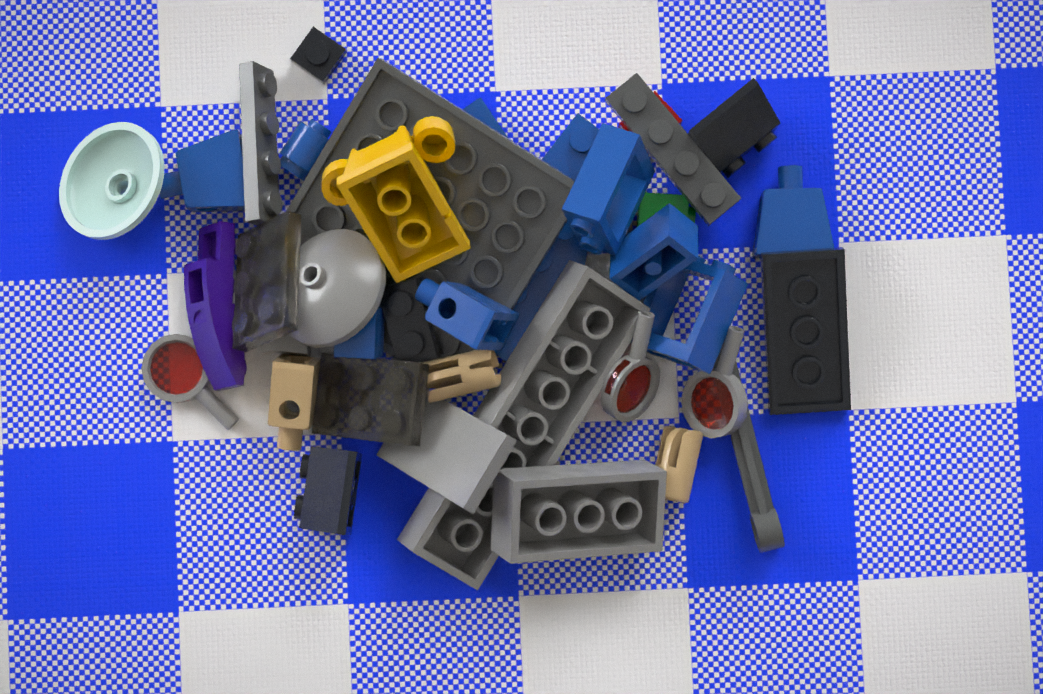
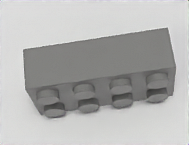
[491,460,667,564]

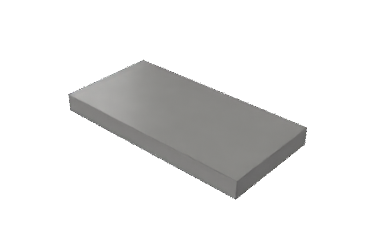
[376,386,517,514]

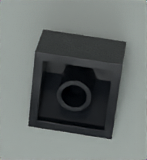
[688,78,781,178]
[294,446,362,535]

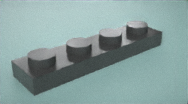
[239,61,282,229]
[605,73,741,226]

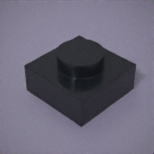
[290,26,347,84]

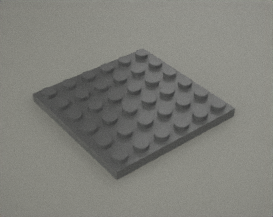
[253,57,575,398]

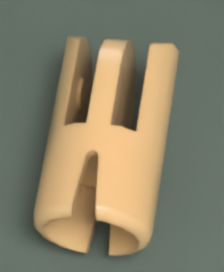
[422,350,501,403]
[655,426,703,504]

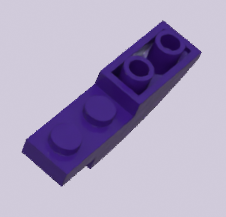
[184,221,248,391]

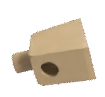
[268,354,322,451]

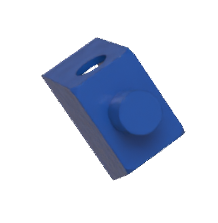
[160,129,245,212]
[752,165,834,259]
[415,278,520,351]

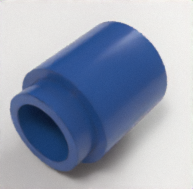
[280,119,332,181]

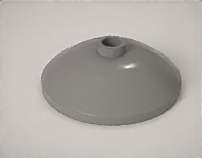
[275,229,386,348]

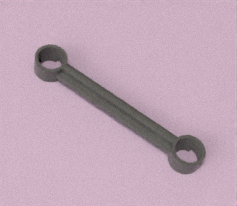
[713,338,785,553]

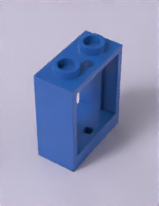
[562,123,655,256]
[630,256,748,374]

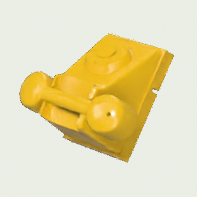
[321,116,471,283]

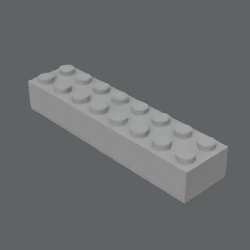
[397,260,650,590]

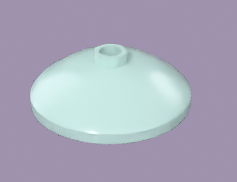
[59,122,164,240]

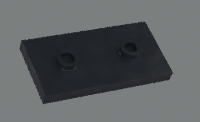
[761,247,851,415]

